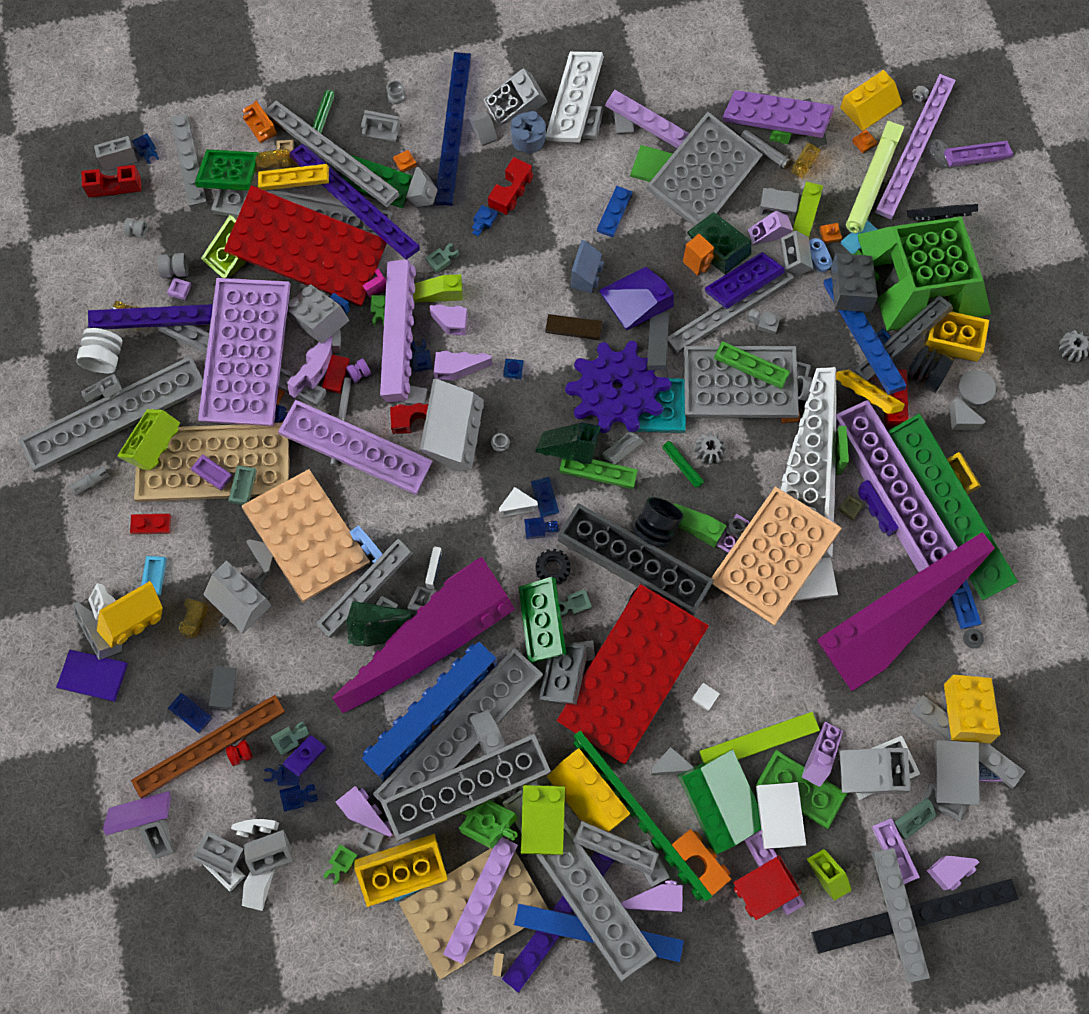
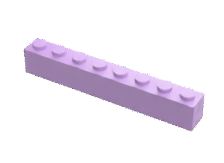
[380,259,416,402]

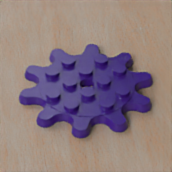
[565,341,672,433]

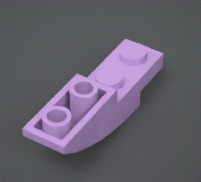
[288,335,333,398]

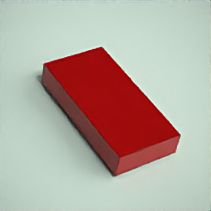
[322,355,350,394]

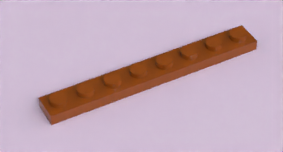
[131,695,286,799]

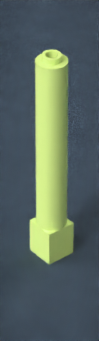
[846,121,904,233]

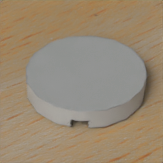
[957,370,996,406]

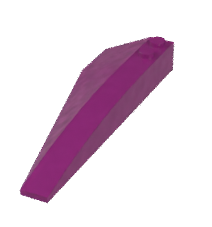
[817,532,995,691]
[332,557,515,713]

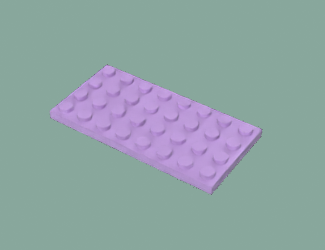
[198,278,291,427]

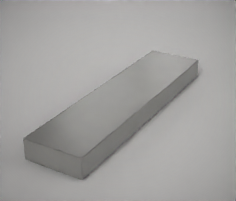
[573,821,659,875]

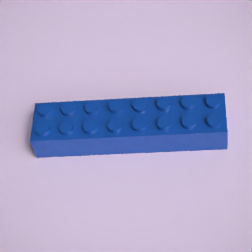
[362,642,497,781]

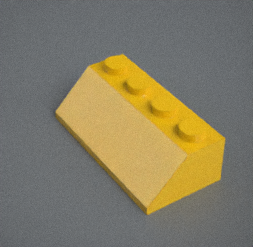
[546,748,630,832]
[354,833,448,907]

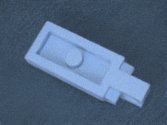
[350,525,382,563]

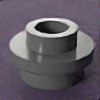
[963,629,984,649]

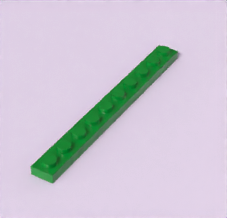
[573,731,712,903]

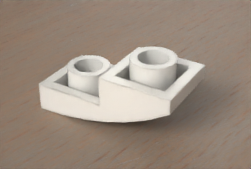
[231,819,279,838]

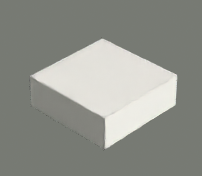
[692,683,719,711]

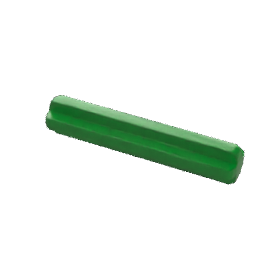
[312,89,335,133]
[662,441,704,488]

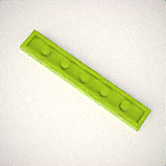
[699,712,820,763]

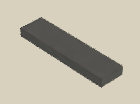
[647,312,669,370]

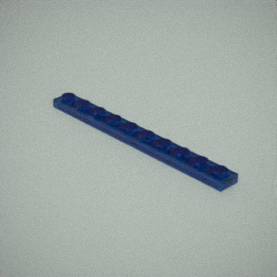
[435,52,471,206]

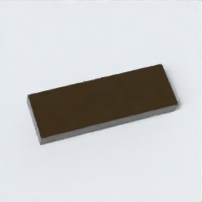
[545,314,602,340]

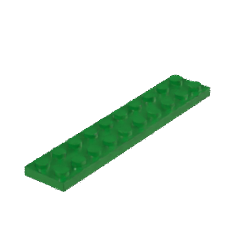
[887,413,1019,601]

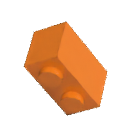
[683,234,714,276]

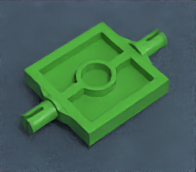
[459,801,517,849]

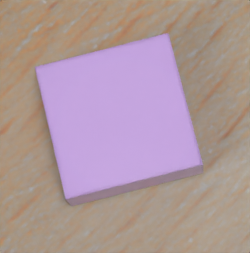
[167,278,192,300]

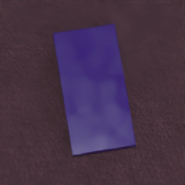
[705,252,785,309]

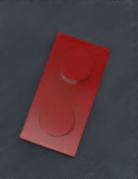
[130,514,171,534]

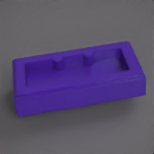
[283,735,326,777]

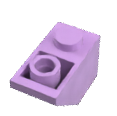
[748,211,793,245]
[430,304,468,336]
[927,856,979,891]

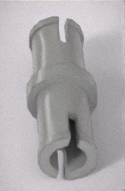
[70,466,110,496]

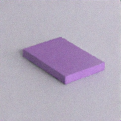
[103,791,171,835]

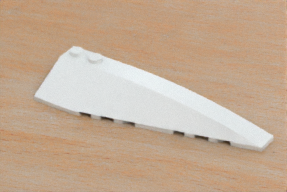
[780,367,836,557]

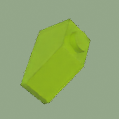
[807,849,852,901]

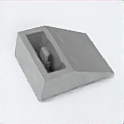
[483,68,548,126]
[840,748,911,794]

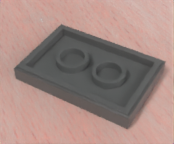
[539,643,589,705]

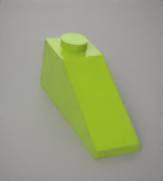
[792,181,823,239]
[413,274,463,303]

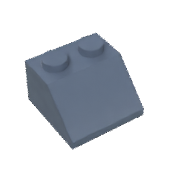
[571,240,604,293]

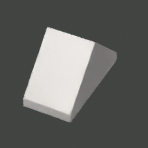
[499,487,538,518]
[242,869,275,911]

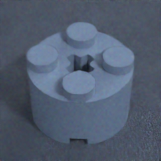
[511,111,546,154]

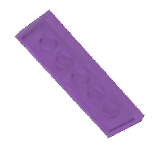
[723,90,834,138]

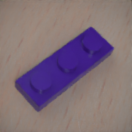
[858,480,899,537]

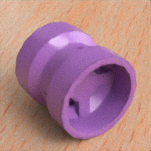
[346,358,371,383]

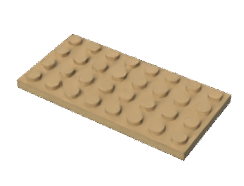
[134,423,290,502]

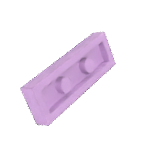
[872,818,920,884]

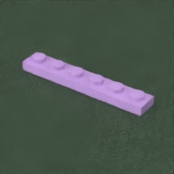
[605,90,690,148]
[443,837,518,964]

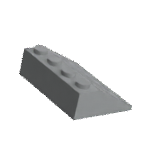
[420,379,484,471]

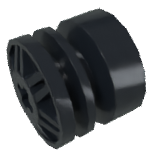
[907,344,954,393]
[633,497,684,548]

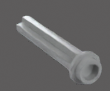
[741,130,790,168]

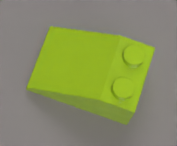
[201,215,246,279]
[521,785,565,855]

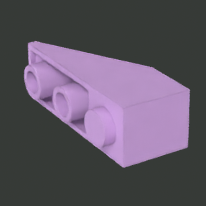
[434,351,492,381]
[802,722,843,787]
[336,786,395,839]

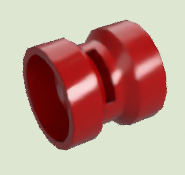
[226,740,253,767]

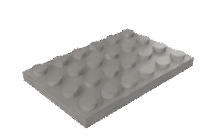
[646,112,763,232]
[684,346,799,418]

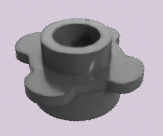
[725,518,746,538]

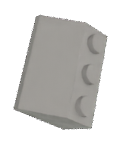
[203,561,272,634]

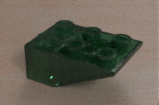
[535,422,601,464]

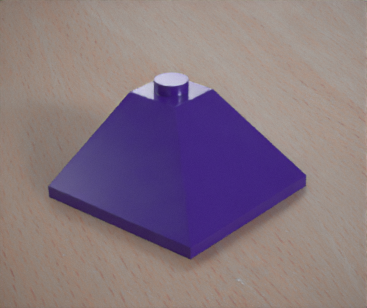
[599,267,674,331]

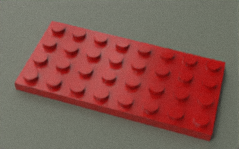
[223,185,387,307]
[556,584,709,764]

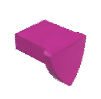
[363,268,386,299]

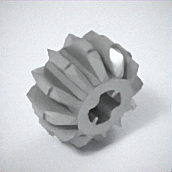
[1059,330,1089,363]
[694,432,726,465]

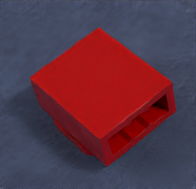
[733,855,802,920]

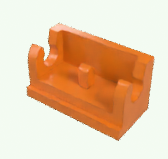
[243,100,277,144]

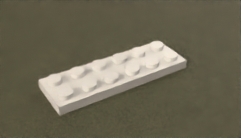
[546,51,604,143]

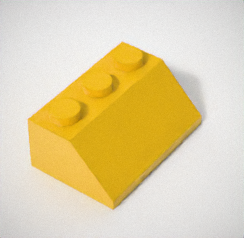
[840,70,902,131]
[97,581,163,648]

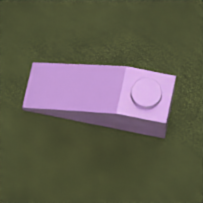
[621,881,683,913]

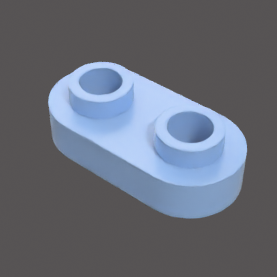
[809,238,832,272]

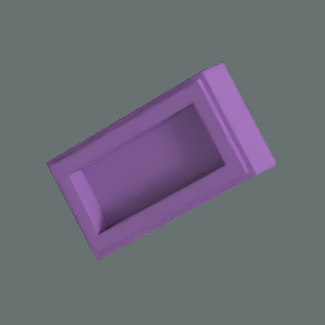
[191,454,234,491]

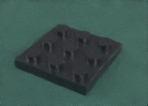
[907,204,978,220]

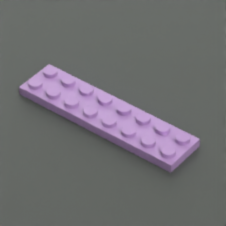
[278,400,433,495]

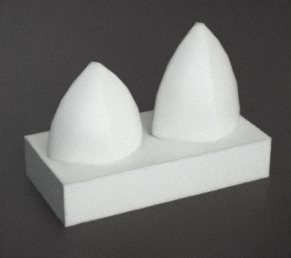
[88,583,116,620]

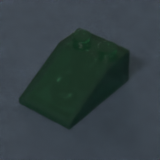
[687,212,751,275]
[347,601,411,647]

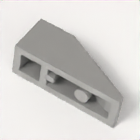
[74,602,122,660]

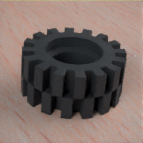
[535,549,571,585]

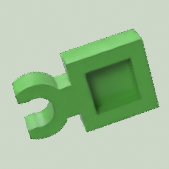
[371,295,386,326]
[324,844,358,885]

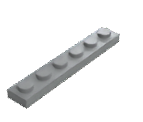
[170,114,207,208]
[316,539,413,638]
[910,695,1025,788]
[872,848,930,983]

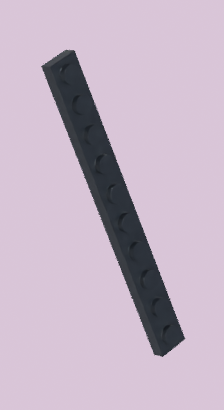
[811,879,1019,954]

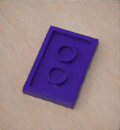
[56,649,128,702]

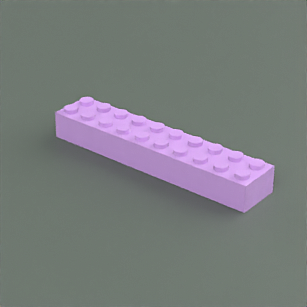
[836,400,957,572]

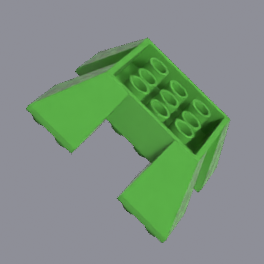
[857,216,991,331]

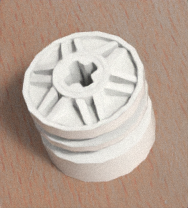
[76,328,123,374]

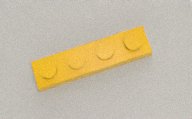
[258,164,329,190]
[836,369,905,414]

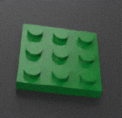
[195,149,259,191]

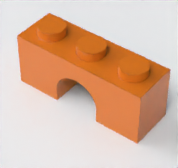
[671,829,731,895]

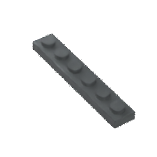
[855,295,953,383]

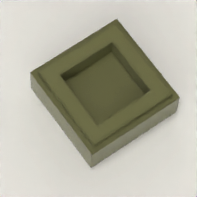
[837,494,865,521]

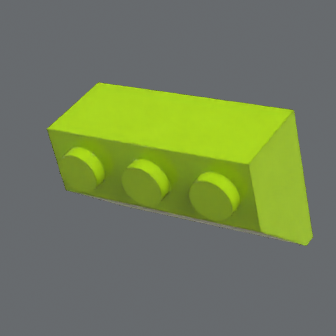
[117,409,180,471]

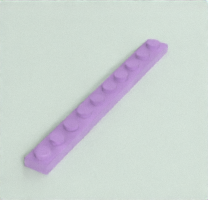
[875,74,956,219]

